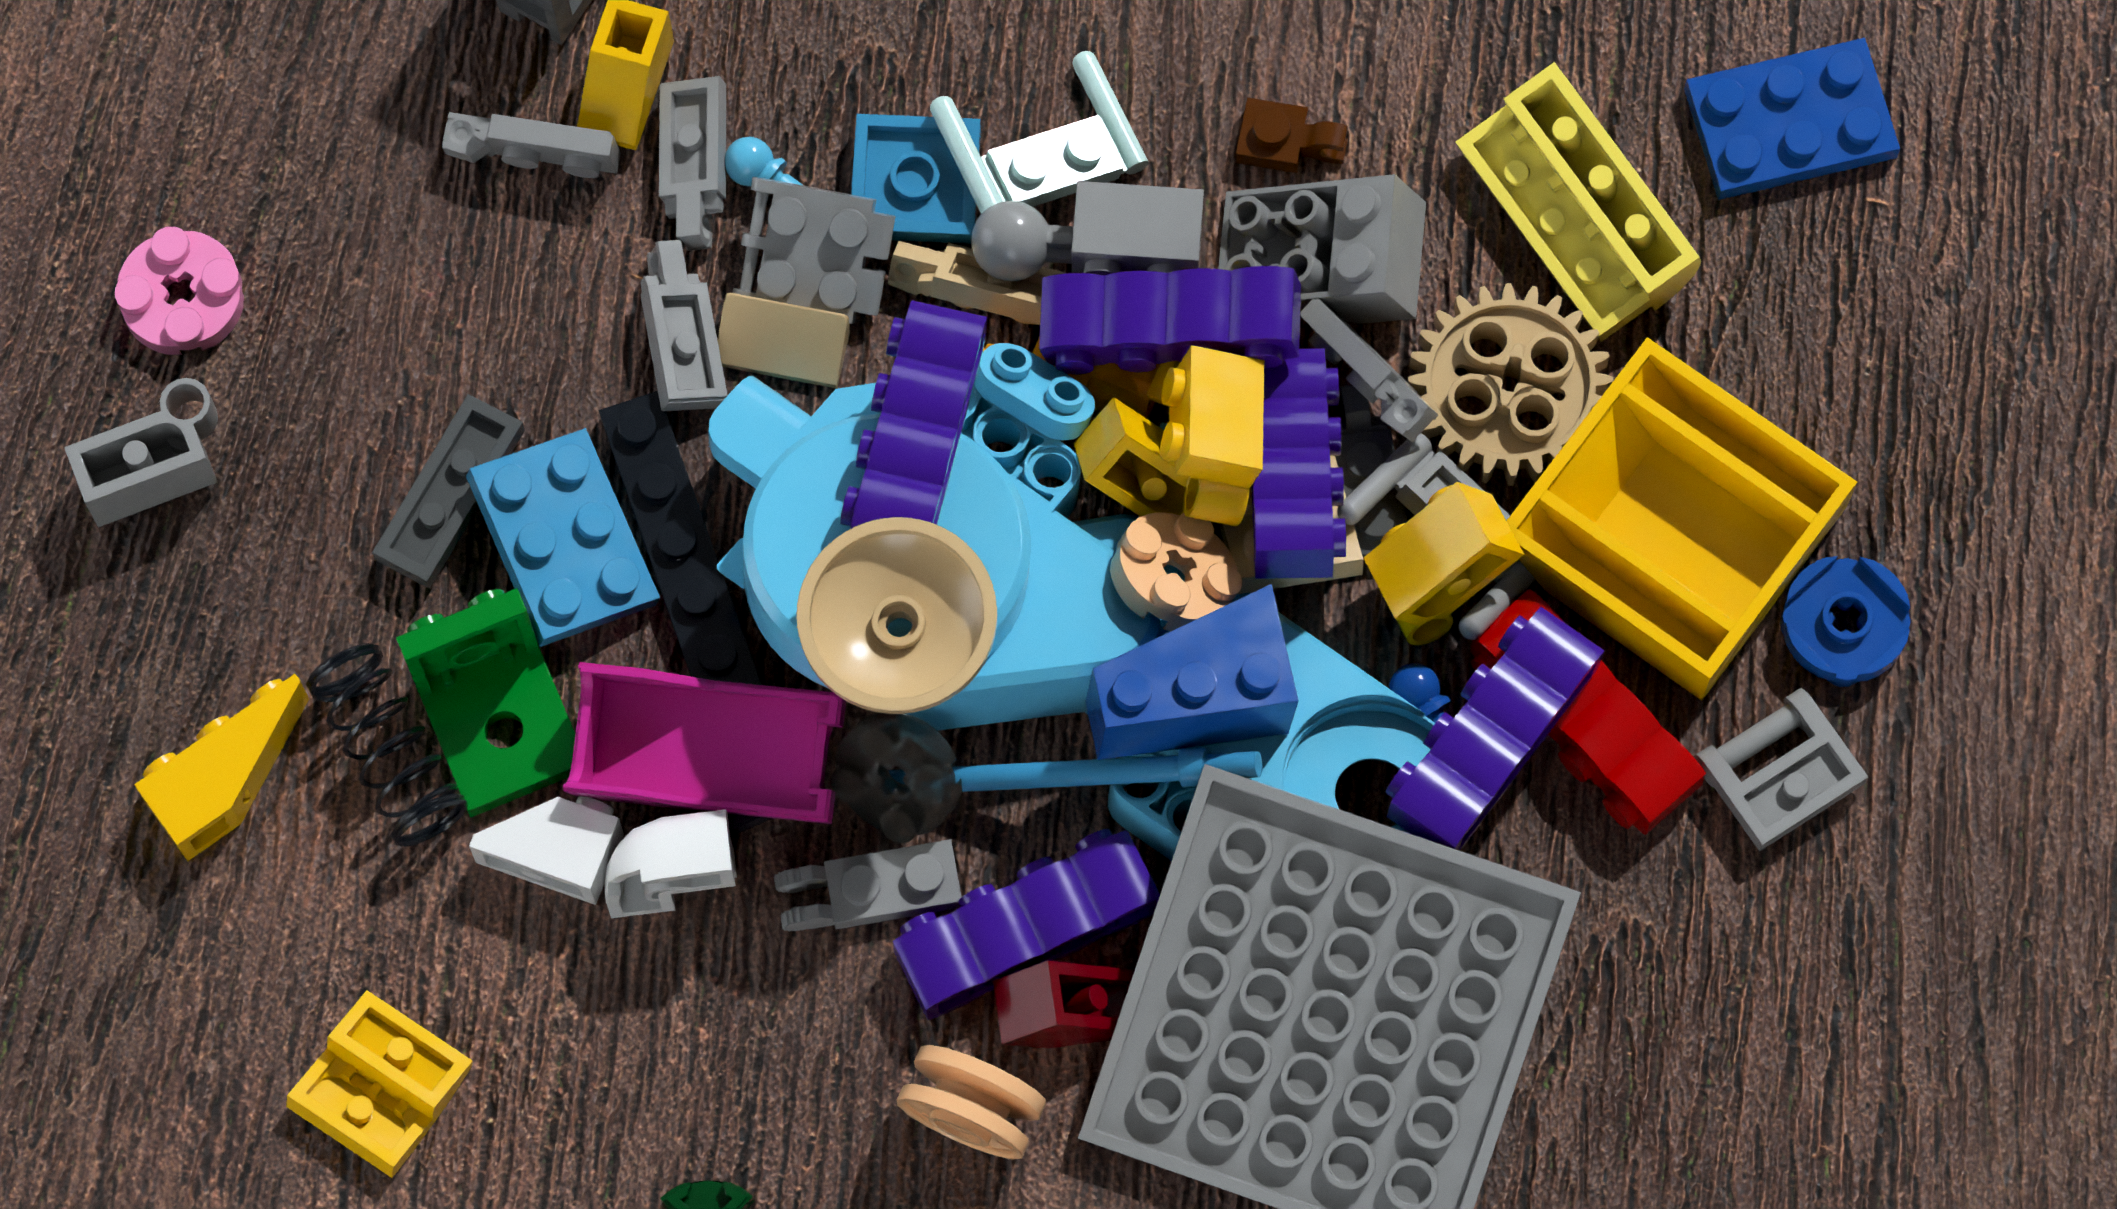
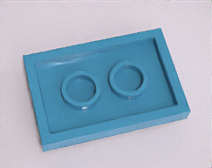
[466,428,660,647]

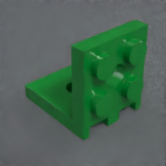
[396,588,575,818]

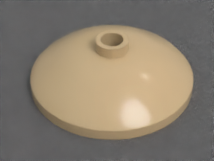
[797,517,997,714]

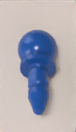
[1389,663,1451,723]

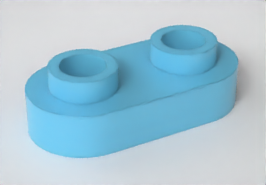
[974,343,1095,440]

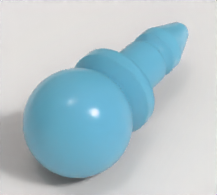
[725,137,803,186]

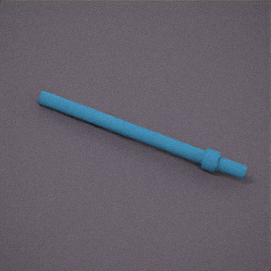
[883,747,1262,796]

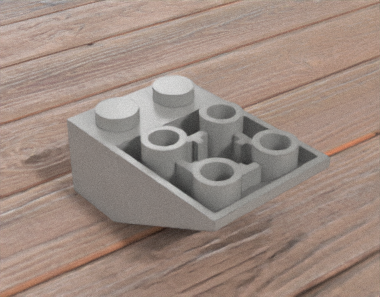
[1218,174,1426,324]

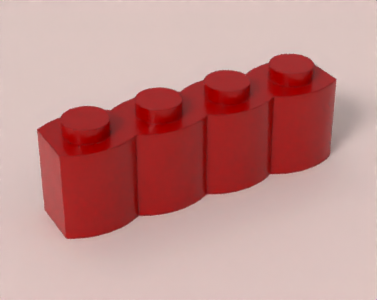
[1470,588,1706,835]

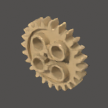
[1407,283,1613,486]

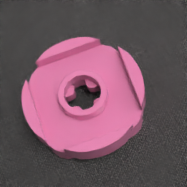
[115,227,244,355]

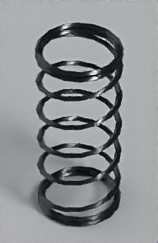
[306,643,468,847]

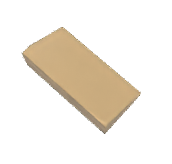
[718,293,850,389]

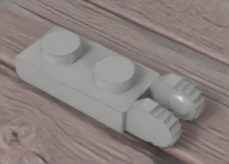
[774,839,962,932]

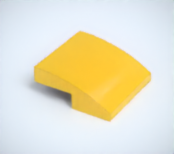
[286,990,473,1178]

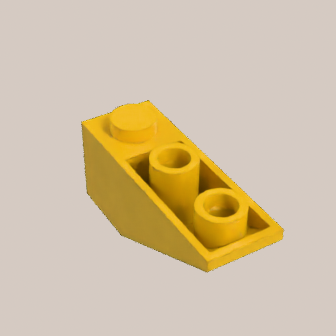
[134,674,309,862]

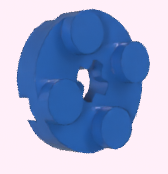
[1779,556,1910,687]

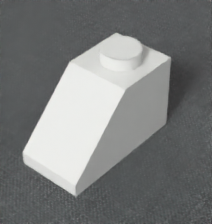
[469,797,624,905]

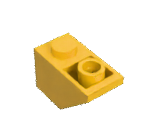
[577,0,674,151]

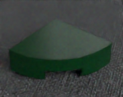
[660,1180,754,1209]

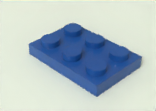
[1684,38,1900,200]

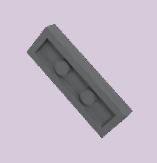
[372,394,525,589]

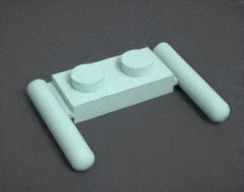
[930,51,1149,214]

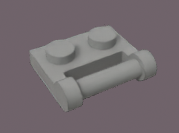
[1694,688,1868,852]

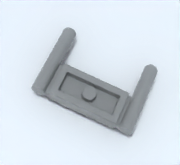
[1337,433,1536,640]

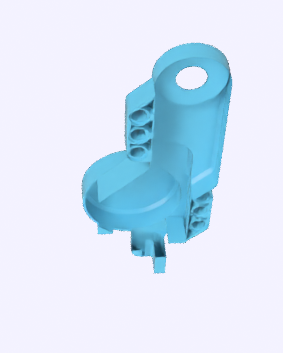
[709,376,1435,861]

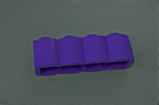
[1039,266,1301,375]
[840,300,987,529]
[1252,348,1346,579]
[1385,607,1605,850]
[892,829,1160,1020]

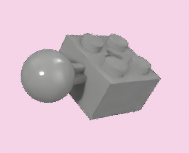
[971,181,1204,281]

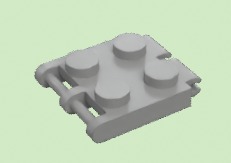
[732,177,896,324]

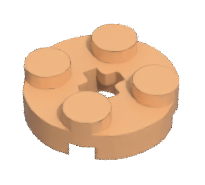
[1110,512,1242,631]

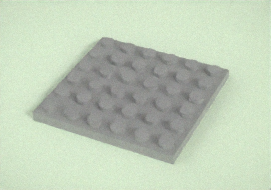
[1078,764,1581,1209]

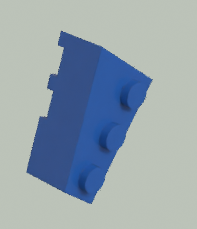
[1085,584,1299,760]

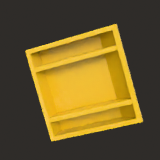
[1506,337,1857,701]

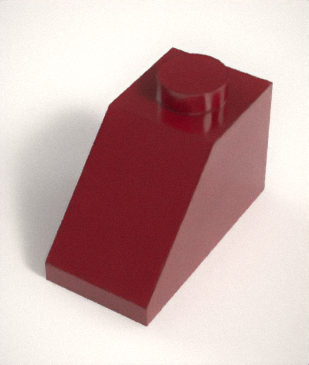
[993,961,1135,1049]

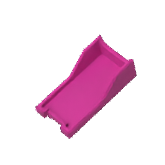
[563,662,846,824]

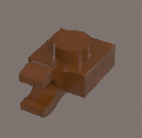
[1236,97,1348,173]

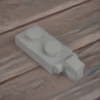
[659,76,726,251]
[442,112,621,178]
[640,240,728,411]
[1300,298,1438,443]

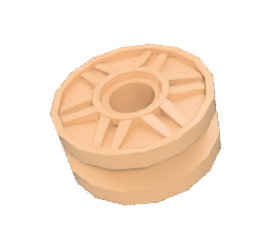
[897,1045,1046,1160]

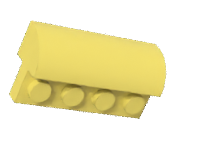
[1455,62,1701,342]

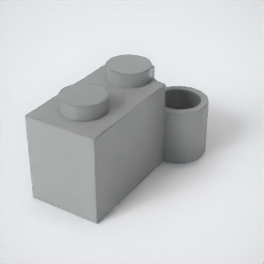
[64,378,218,527]

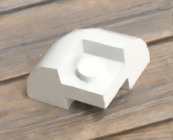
[605,809,737,918]

